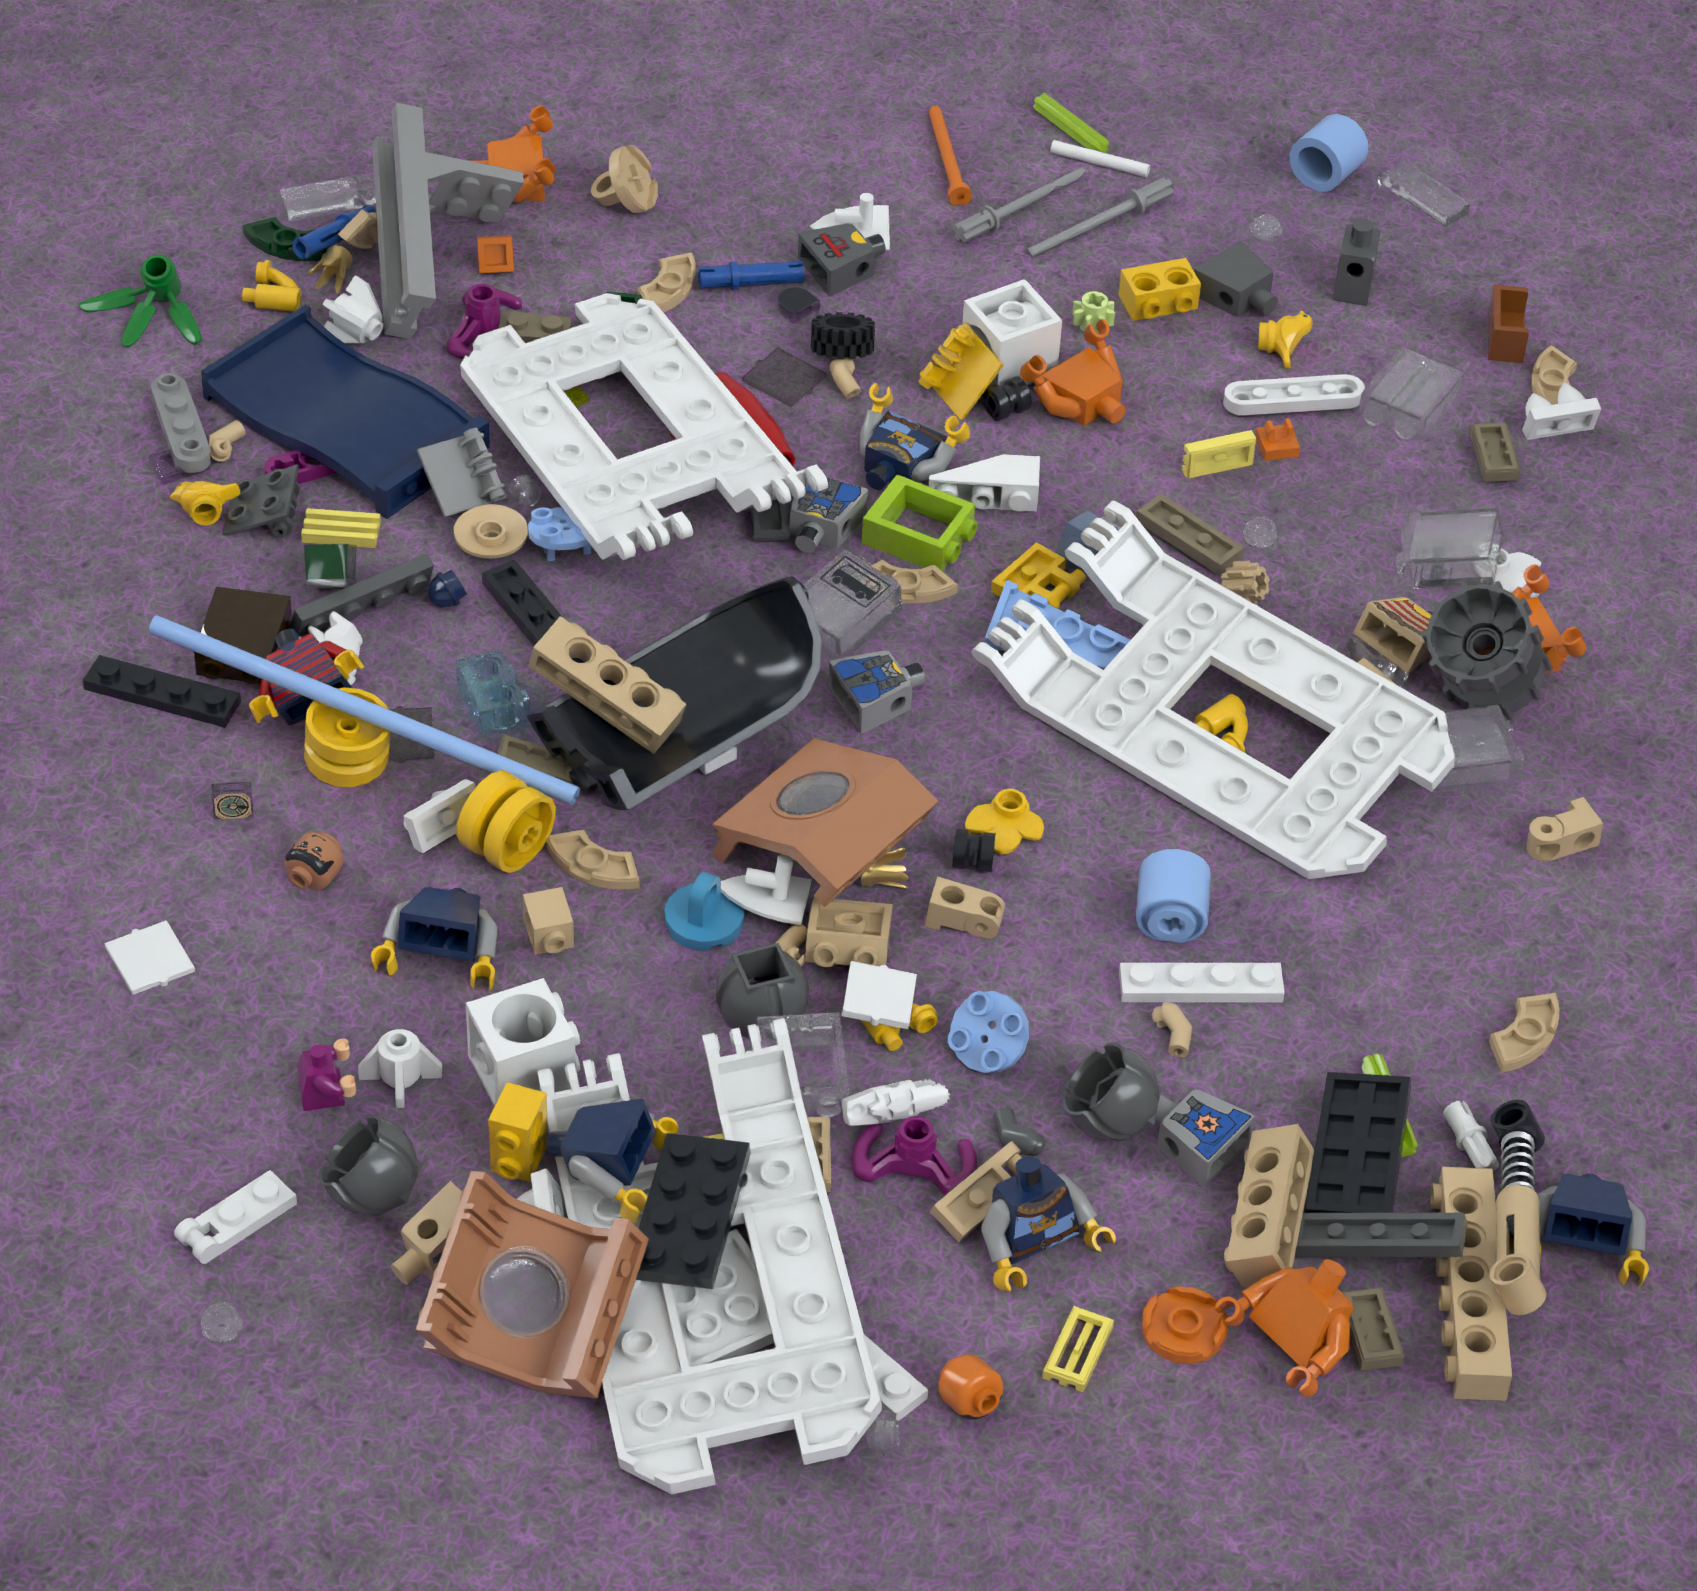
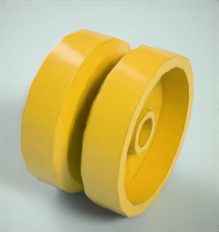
[304,688,391,788]
[456,770,556,873]

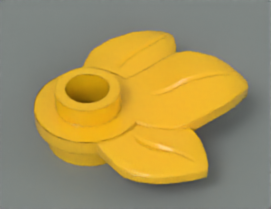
[965,789,1044,855]

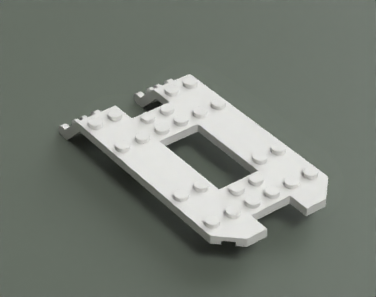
[460,293,828,560]
[971,501,1455,879]
[537,1018,882,1494]

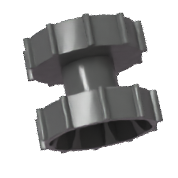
[1421,581,1553,719]

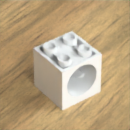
[962,279,1062,387]
[466,978,580,1106]

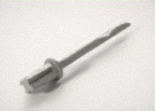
[953,168,1085,243]
[1028,177,1174,257]

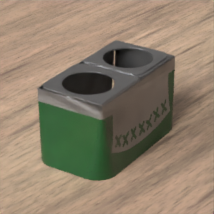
[304,544,357,588]

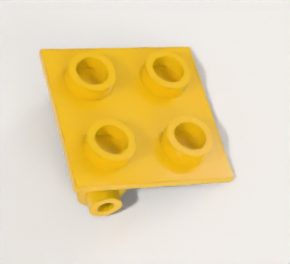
[918,322,1004,420]

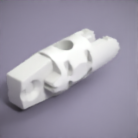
[841,1079,950,1126]

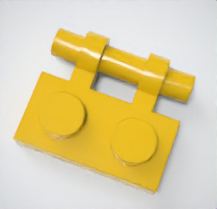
[991,542,1086,609]

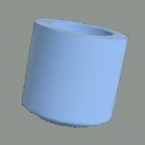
[1289,114,1369,192]
[1136,849,1211,943]

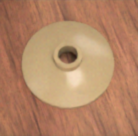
[454,504,528,559]

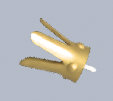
[308,245,352,293]
[861,848,908,889]

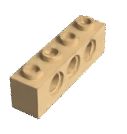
[528,616,687,754]
[1224,1124,1315,1288]

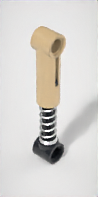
[1489,1099,1547,1315]

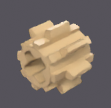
[1221,560,1270,605]

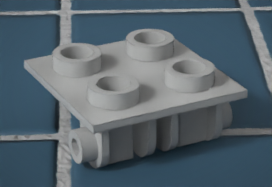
[417,427,507,518]

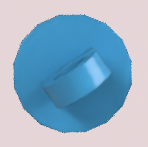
[664,871,744,951]

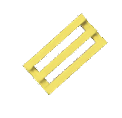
[1181,430,1256,478]
[301,508,381,548]
[1042,1306,1114,1392]

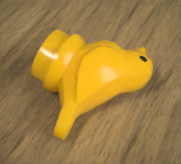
[1258,311,1313,369]
[170,481,240,526]

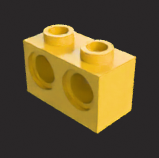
[1118,258,1201,321]
[488,1082,548,1182]

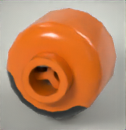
[938,1354,1003,1420]

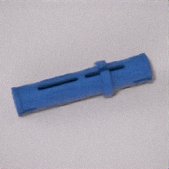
[292,205,376,259]
[698,260,804,290]

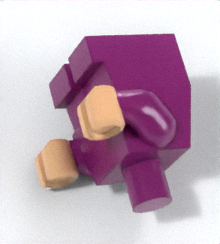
[297,1039,356,1111]

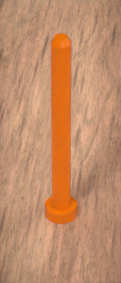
[928,105,972,205]

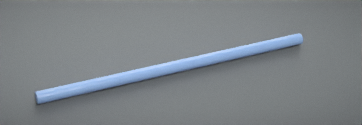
[149,615,580,806]

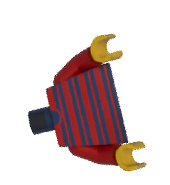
[249,629,364,725]

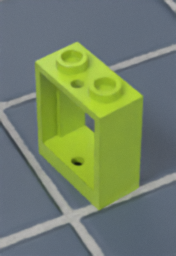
[862,475,978,571]

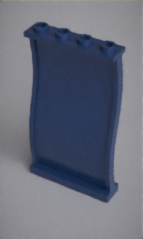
[201,304,490,519]

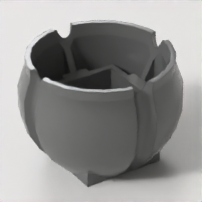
[716,942,809,1040]
[1063,1043,1162,1142]
[319,1115,423,1217]

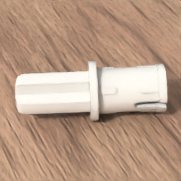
[1443,1101,1499,1172]

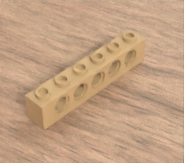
[1430,1167,1512,1401]

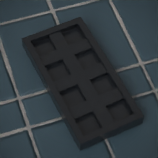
[1305,1072,1411,1213]
[636,1133,751,1289]

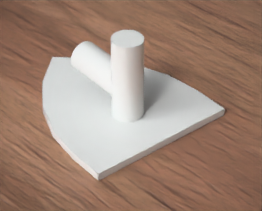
[810,193,890,250]
[721,855,812,926]

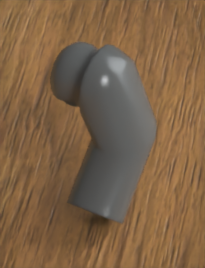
[993,1107,1045,1156]

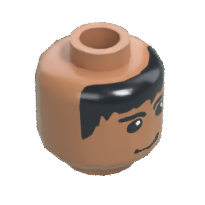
[284,832,344,890]

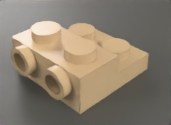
[805,897,893,967]

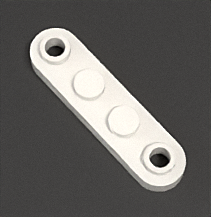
[1223,374,1365,416]

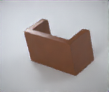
[1488,284,1529,363]

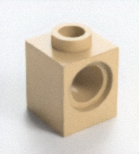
[523,887,574,955]

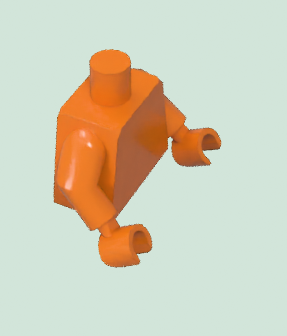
[472,105,556,203]
[1020,319,1126,426]
[1479,564,1586,674]
[1215,1259,1354,1397]

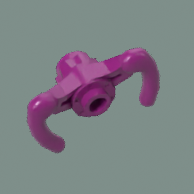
[447,284,522,359]
[851,1116,977,1195]

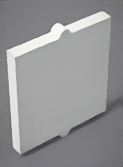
[104,920,195,995]
[841,961,917,1029]

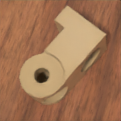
[1526,797,1603,861]
[924,876,1005,939]

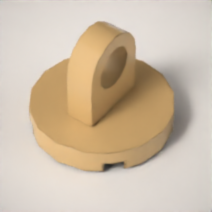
[591,145,658,214]

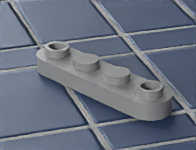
[151,373,211,473]

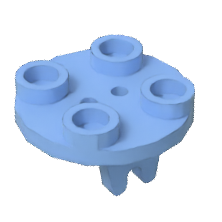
[528,507,591,562]
[948,991,1029,1073]

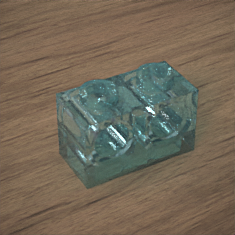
[456,649,530,738]

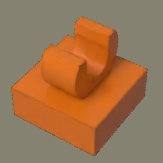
[477,235,514,273]
[1255,418,1300,461]

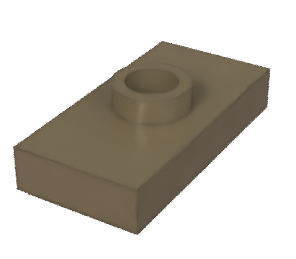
[1469,423,1521,482]
[497,734,572,784]
[1342,1287,1404,1371]

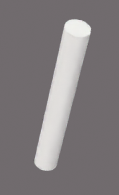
[1050,140,1150,178]

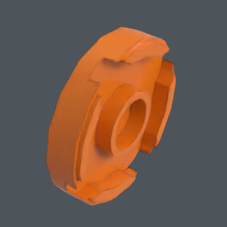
[1141,1286,1228,1364]

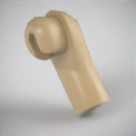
[829,357,861,399]
[1152,1002,1192,1058]

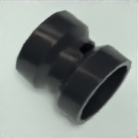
[982,376,1032,421]
[952,829,996,872]

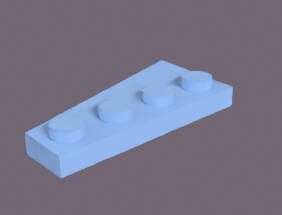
[985,580,1130,670]

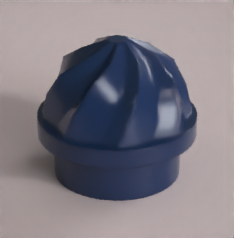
[428,570,467,607]

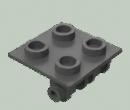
[222,465,300,538]

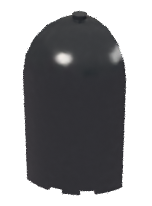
[527,576,822,810]

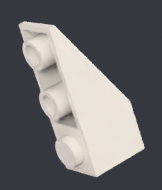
[929,454,1040,512]

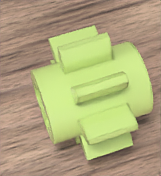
[1072,291,1115,333]

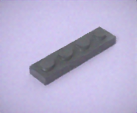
[290,554,434,637]
[1295,1212,1468,1257]

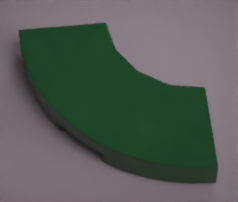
[243,217,329,261]

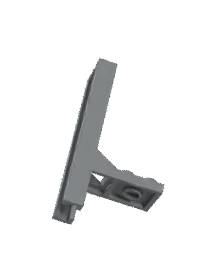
[372,102,524,338]

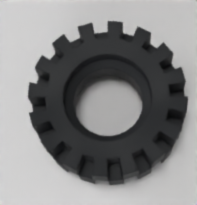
[811,312,875,359]

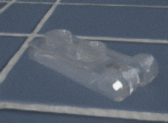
[1377,160,1470,227]
[279,174,376,221]

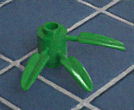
[79,254,202,347]

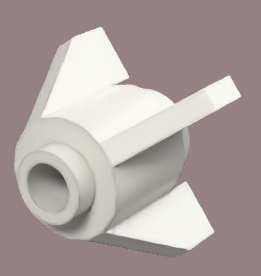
[322,275,383,344]
[358,1029,442,1108]

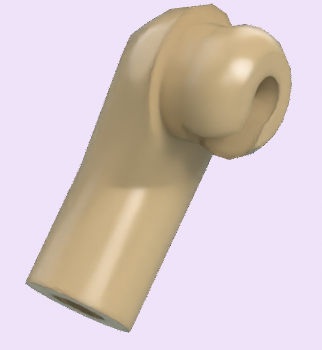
[208,420,246,462]
[775,924,807,967]

